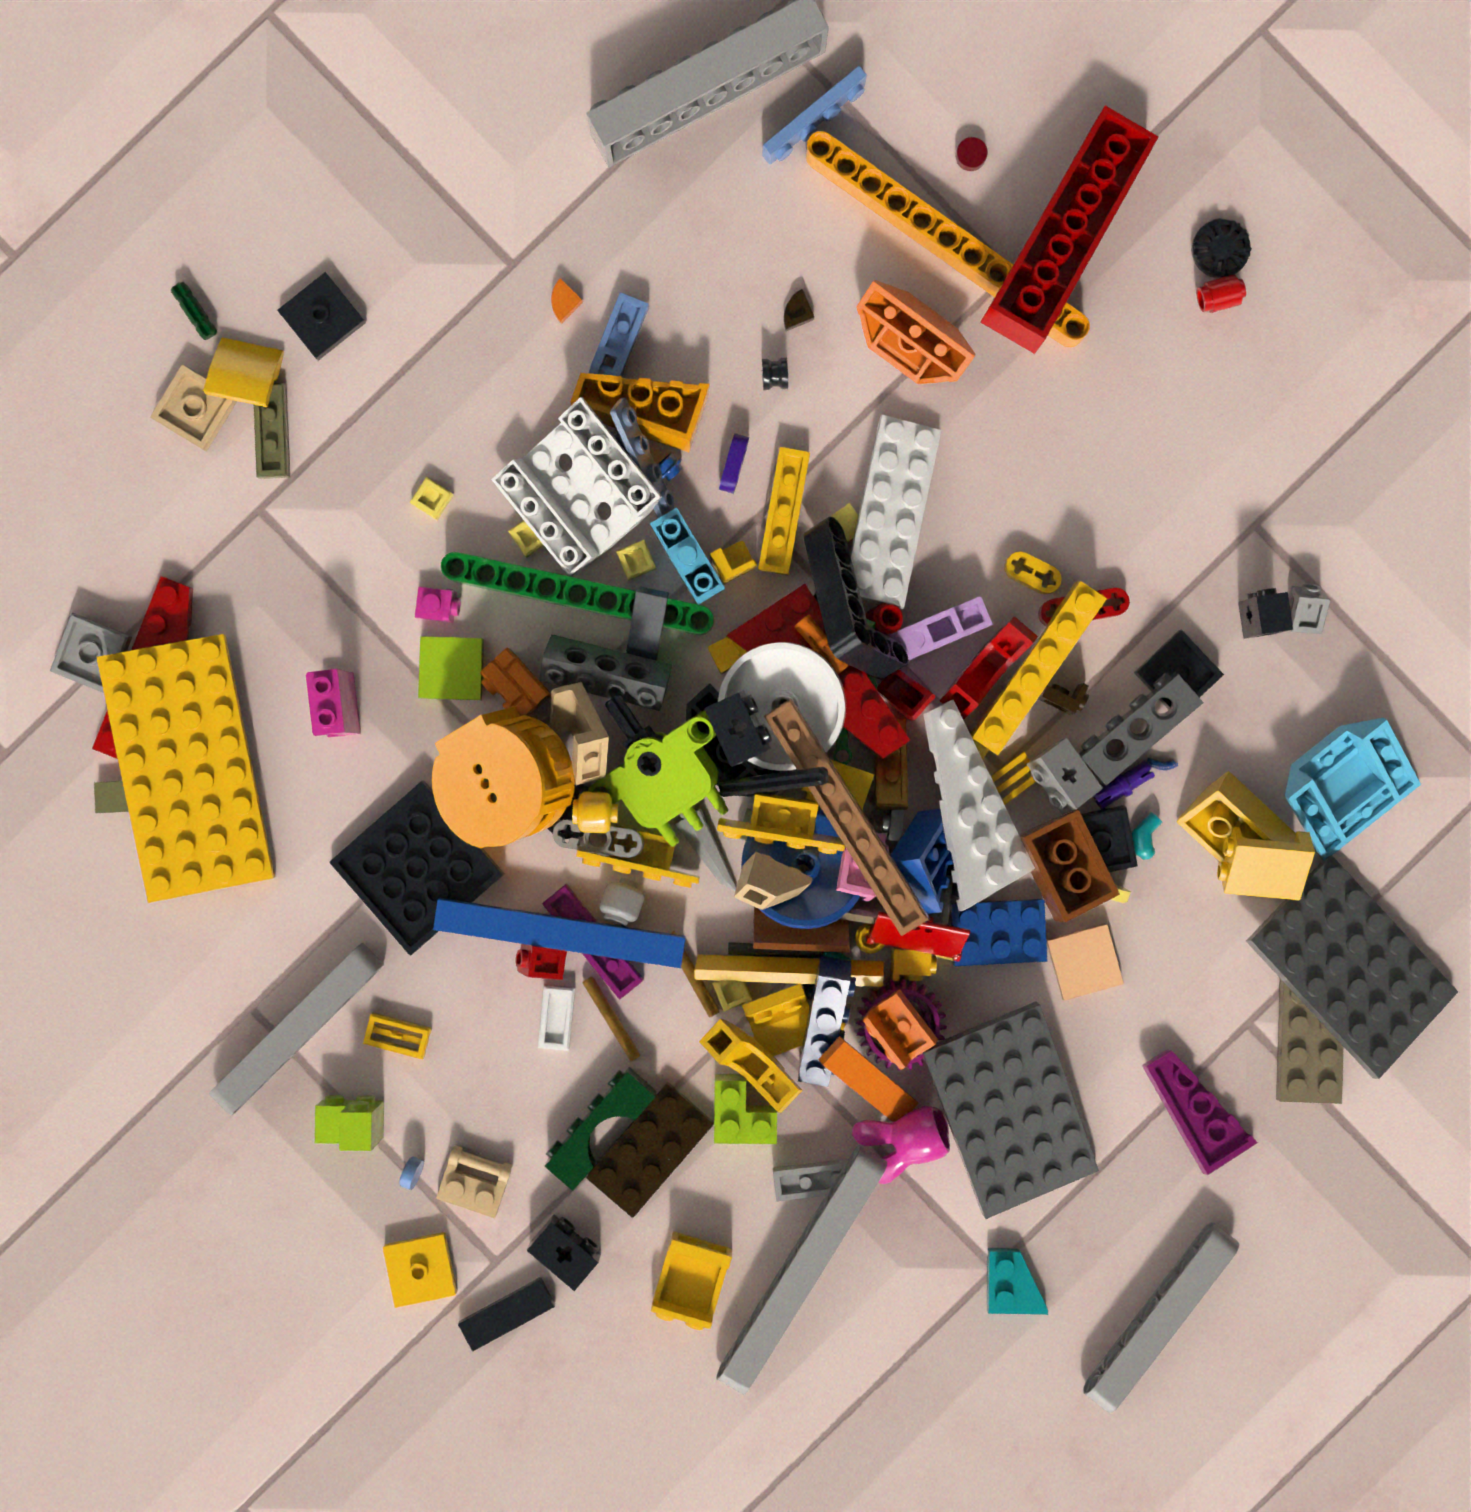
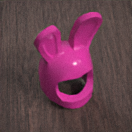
[852,1106,950,1184]

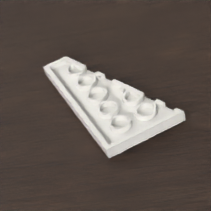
[923,700,1035,911]

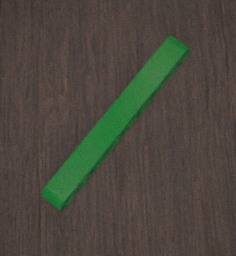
[441,552,714,635]

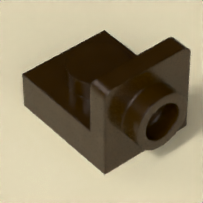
[1038,683,1089,715]

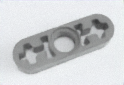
[553,820,644,858]

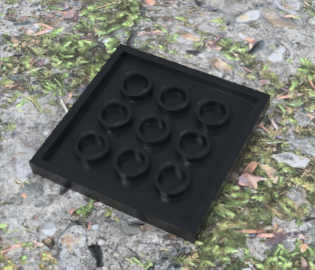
[329,781,505,956]

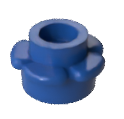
[658,452,682,481]

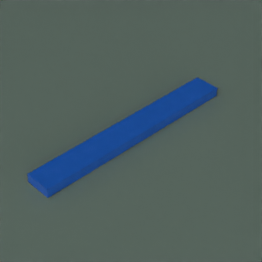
[433,898,686,968]

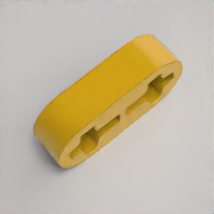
[1004,551,1062,595]

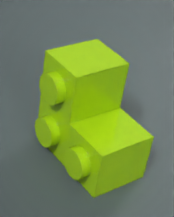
[714,1074,777,1144]
[315,1095,384,1151]

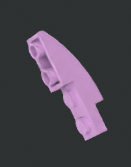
[887,596,993,660]

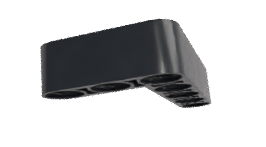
[803,516,909,680]

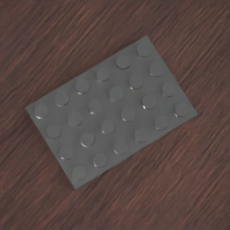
[1246,855,1458,1079]
[922,1001,1099,1219]

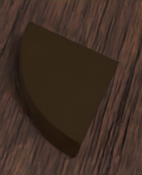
[783,289,815,331]

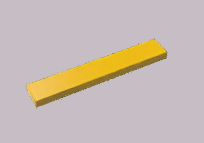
[694,954,884,987]

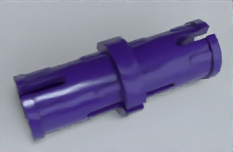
[1093,760,1155,810]

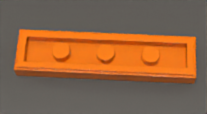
[818,1036,918,1122]

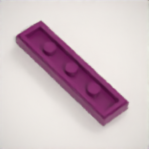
[542,883,644,1000]

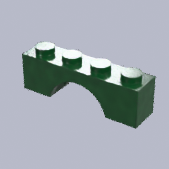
[544,1067,657,1191]

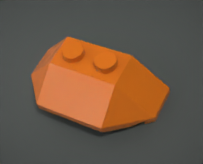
[856,280,976,384]

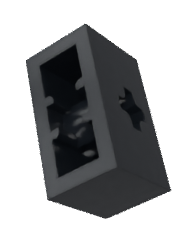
[1238,588,1293,639]
[704,690,772,767]
[527,1214,601,1291]

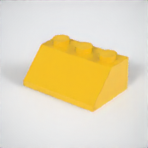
[1176,771,1296,862]

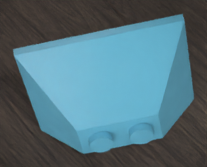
[1285,718,1421,860]

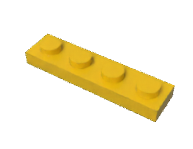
[758,447,810,576]

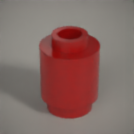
[1196,274,1246,313]
[865,603,903,635]

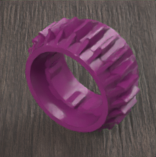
[854,977,947,1071]

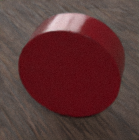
[955,137,988,171]

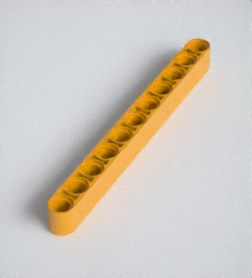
[806,131,1090,347]

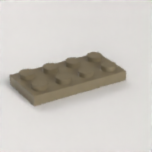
[1276,979,1344,1104]

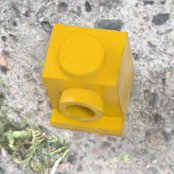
[890,947,937,981]

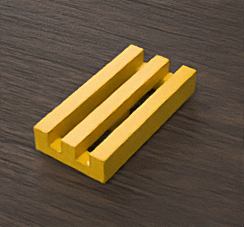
[991,752,1036,805]
[362,1012,432,1060]

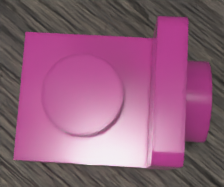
[415,587,461,623]

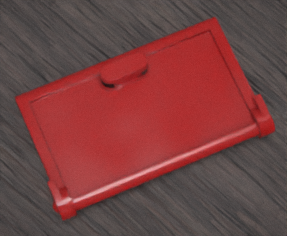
[866,911,970,962]

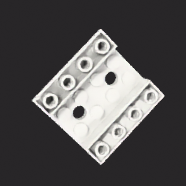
[491,397,662,577]

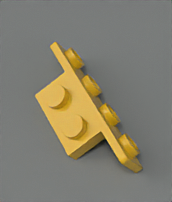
[717,793,845,854]
[576,825,700,888]

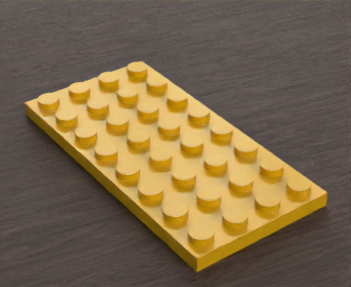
[96,634,275,903]

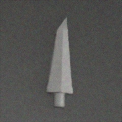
[674,809,736,891]

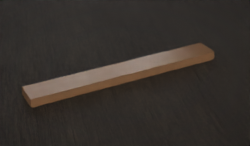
[764,699,930,936]

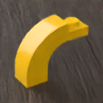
[699,1019,803,1113]

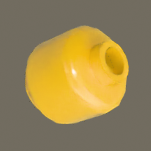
[572,791,618,833]

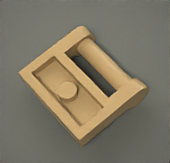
[436,1145,513,1219]

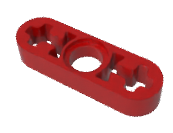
[1038,588,1130,626]

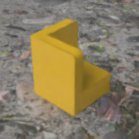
[710,541,757,584]
[708,637,747,674]

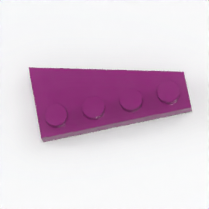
[1142,1049,1258,1175]

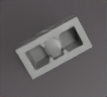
[1027,737,1103,815]

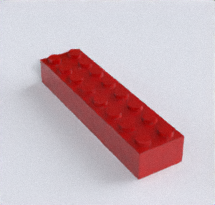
[980,105,1159,354]

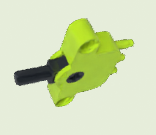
[587,695,729,847]

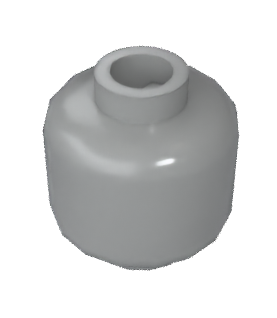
[599,878,645,927]

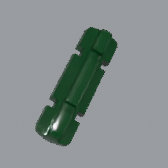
[171,282,217,340]

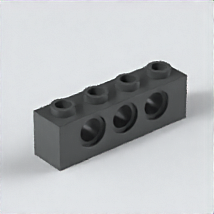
[539,634,672,711]
[1079,672,1204,785]

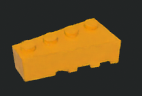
[570,373,710,452]

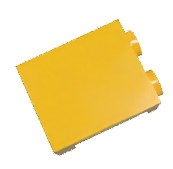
[1217,827,1315,900]
[651,1231,732,1330]

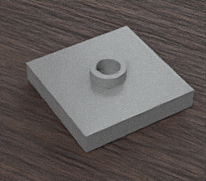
[50,613,132,693]

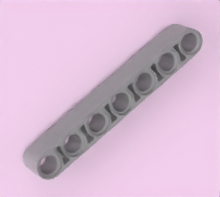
[209,943,384,1116]
[1083,1222,1239,1413]

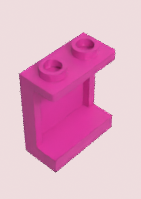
[306,669,361,738]

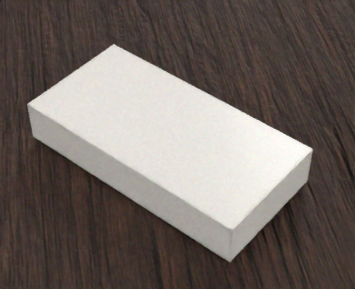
[538,985,576,1051]

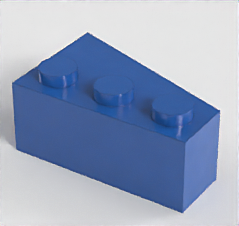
[891,808,953,914]

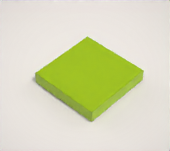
[418,636,484,701]

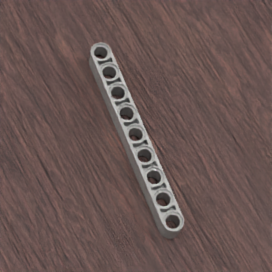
[716,1145,887,1395]

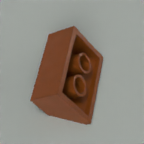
[1019,810,1120,923]
[753,906,849,952]

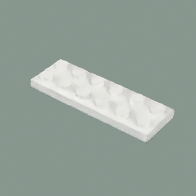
[850,415,942,610]

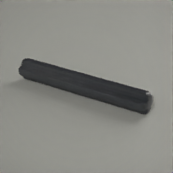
[718,767,829,797]

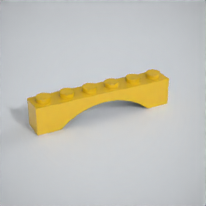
[970,581,1107,755]

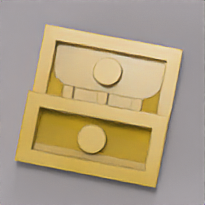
[203,337,284,407]

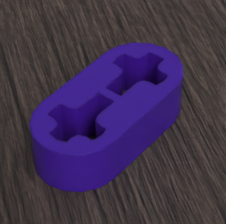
[719,433,750,494]

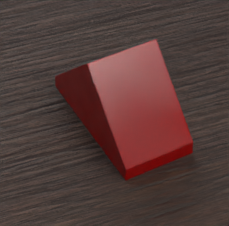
[877,670,936,721]

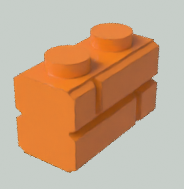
[480,647,551,716]

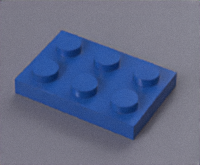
[950,899,1048,966]

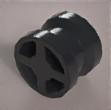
[762,357,788,391]

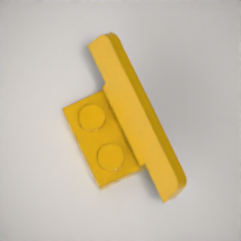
[742,984,846,1056]

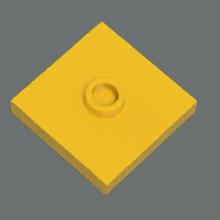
[383,1232,457,1308]

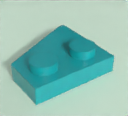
[987,1248,1048,1315]

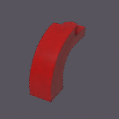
[939,616,1038,720]

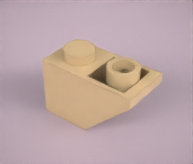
[734,852,813,910]

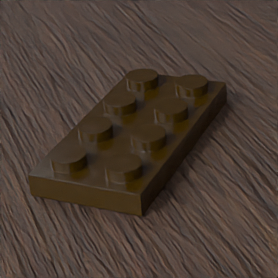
[586,1082,714,1218]

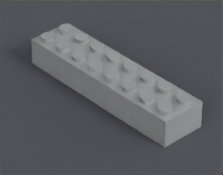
[586,0,829,168]

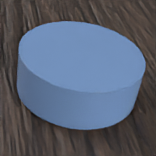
[399,1157,424,1190]

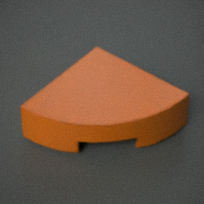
[551,278,583,324]

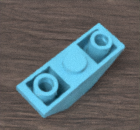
[650,508,725,605]

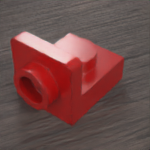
[515,944,567,980]

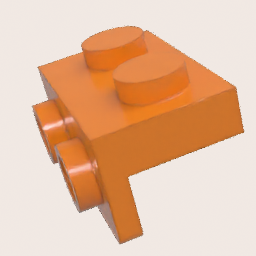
[863,989,938,1070]

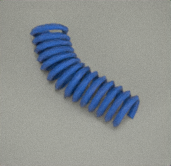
[1147,757,1178,771]

